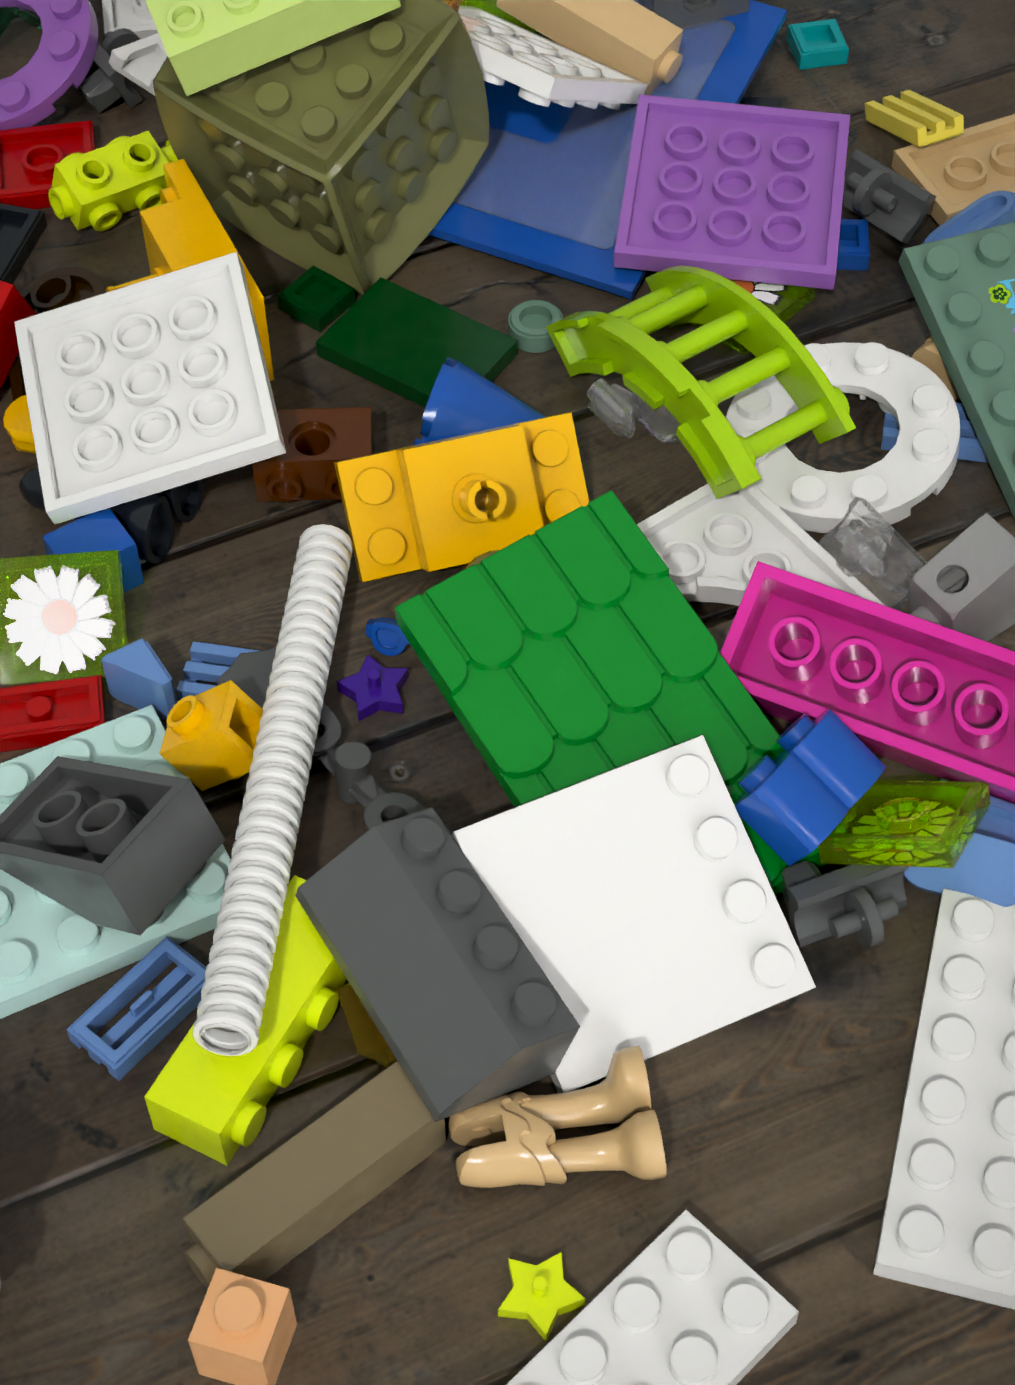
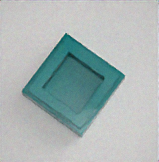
[786,19,849,70]

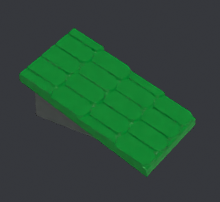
[394,490,845,896]

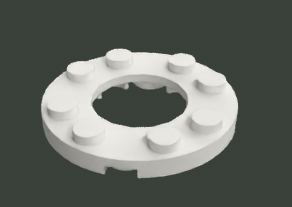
[726,342,960,534]

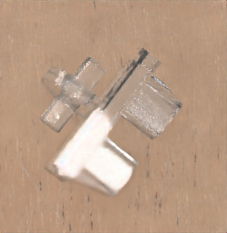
[818,496,927,611]

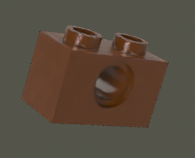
[252,407,375,502]

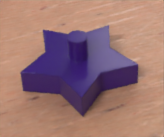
[336,654,409,721]

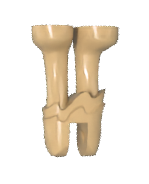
[448,1045,667,1188]

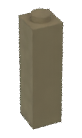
[182,1060,446,1288]

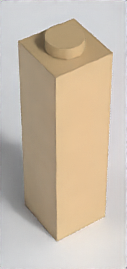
[496,0,683,95]

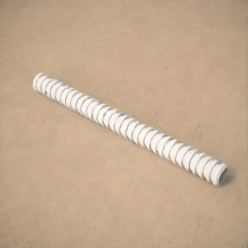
[193,524,353,1056]

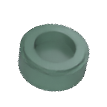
[508,300,563,353]

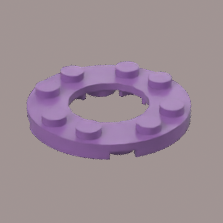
[0,0,98,130]

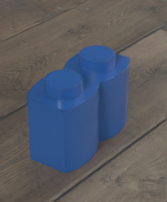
[734,709,886,866]

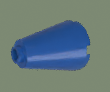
[413,357,546,445]

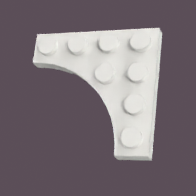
[637,483,885,606]

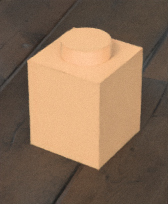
[188,1268,297,1385]

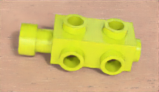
[48,130,178,231]

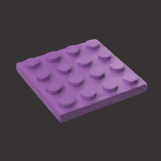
[614,94,850,290]

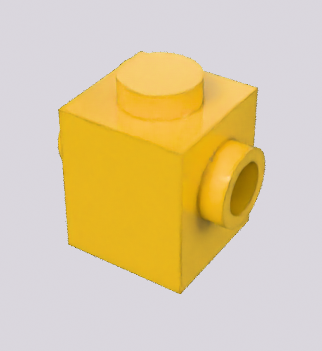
[159,680,263,791]

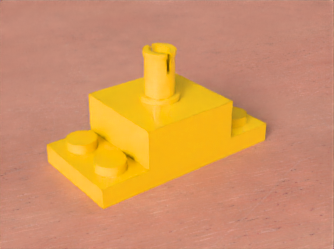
[106,159,274,381]
[334,412,589,582]

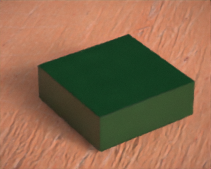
[277,265,356,332]

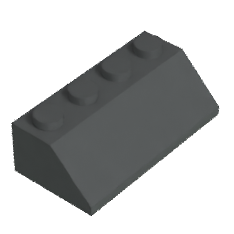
[295,807,580,1122]

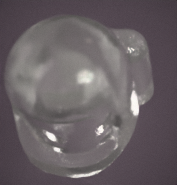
[586,378,682,444]

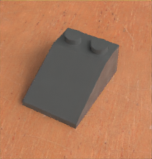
[0,756,226,936]

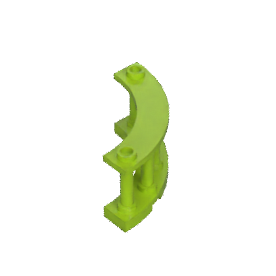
[546,266,856,499]

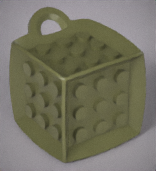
[153,0,489,294]

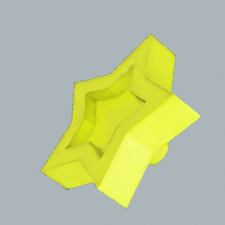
[498,1252,586,1341]

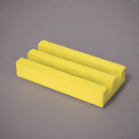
[865,90,964,148]

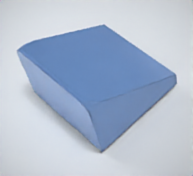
[101,638,178,721]

